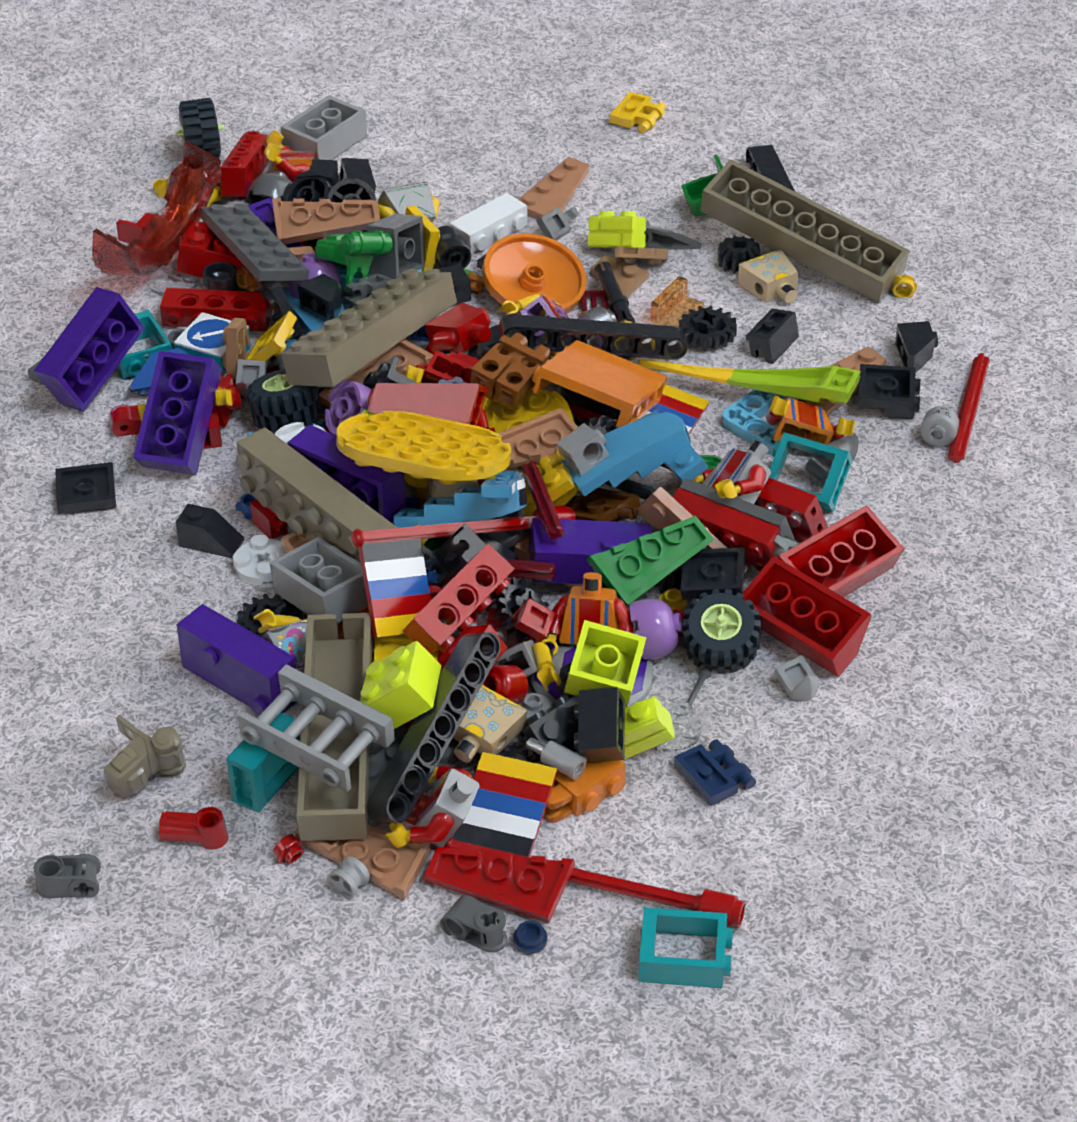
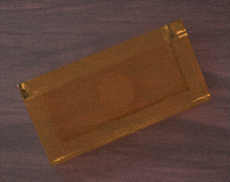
[651,276,704,328]

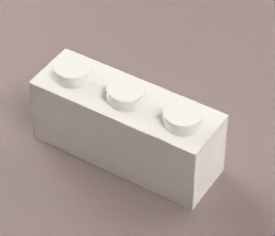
[450,193,527,255]

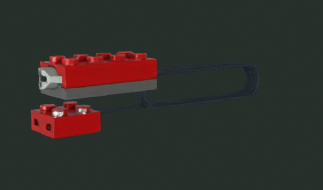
[573,416,828,571]

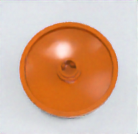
[482,233,587,315]

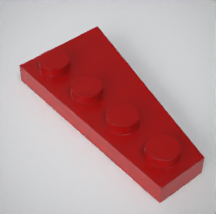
[424,847,575,923]

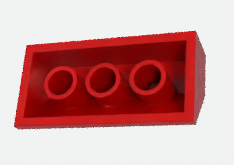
[778,505,905,597]
[743,556,872,677]

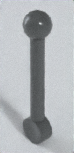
[680,667,711,714]

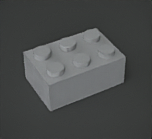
[280,95,367,160]
[269,537,368,624]

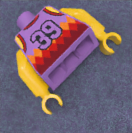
[498,294,572,358]

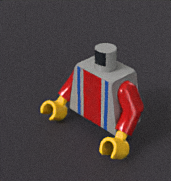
[692,440,771,504]
[386,765,480,848]

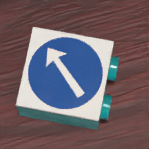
[174,312,251,370]

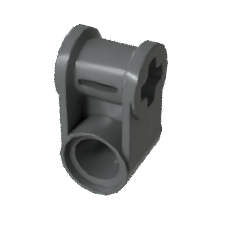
[33,854,101,898]
[440,895,507,952]

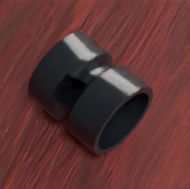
[435,225,471,269]
[203,262,239,291]

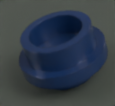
[513,921,548,954]

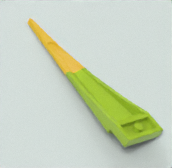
[638,359,861,404]

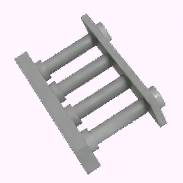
[237,664,394,792]

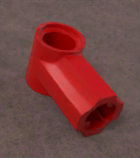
[159,807,229,850]

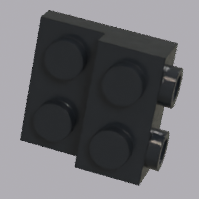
[858,364,921,419]
[519,694,581,785]

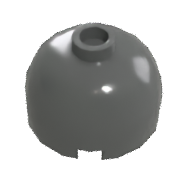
[246,171,292,203]

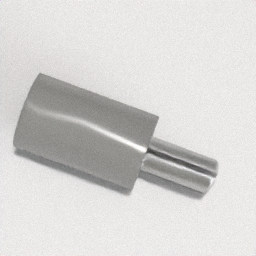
[526,738,586,780]

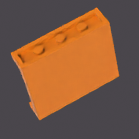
[532,340,668,428]

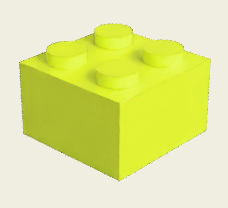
[564,620,647,708]
[360,640,441,729]

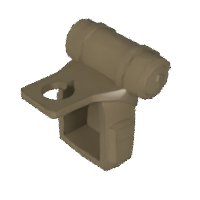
[104,715,186,799]

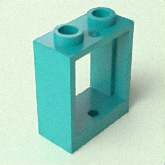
[116,309,172,380]
[767,432,853,512]
[226,713,301,813]
[638,907,733,988]

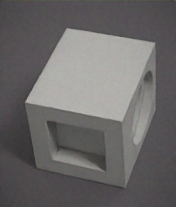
[556,423,609,476]

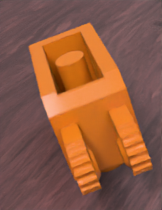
[544,760,626,823]

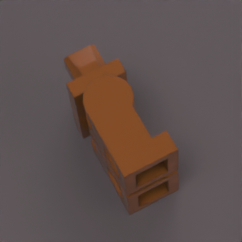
[470,333,550,411]

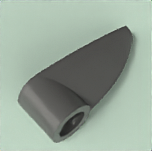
[644,218,702,250]
[806,433,859,483]

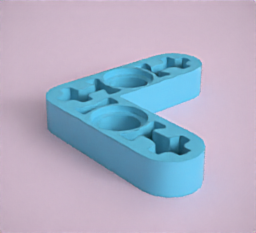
[722,390,784,455]

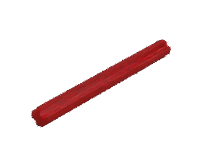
[948,353,990,463]

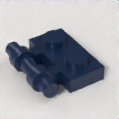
[674,739,756,806]

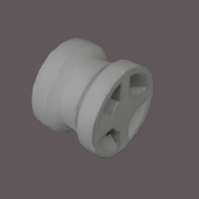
[327,856,370,900]

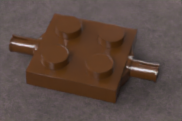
[565,488,640,522]

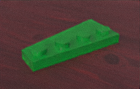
[586,516,714,606]

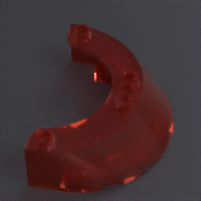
[92,141,222,275]

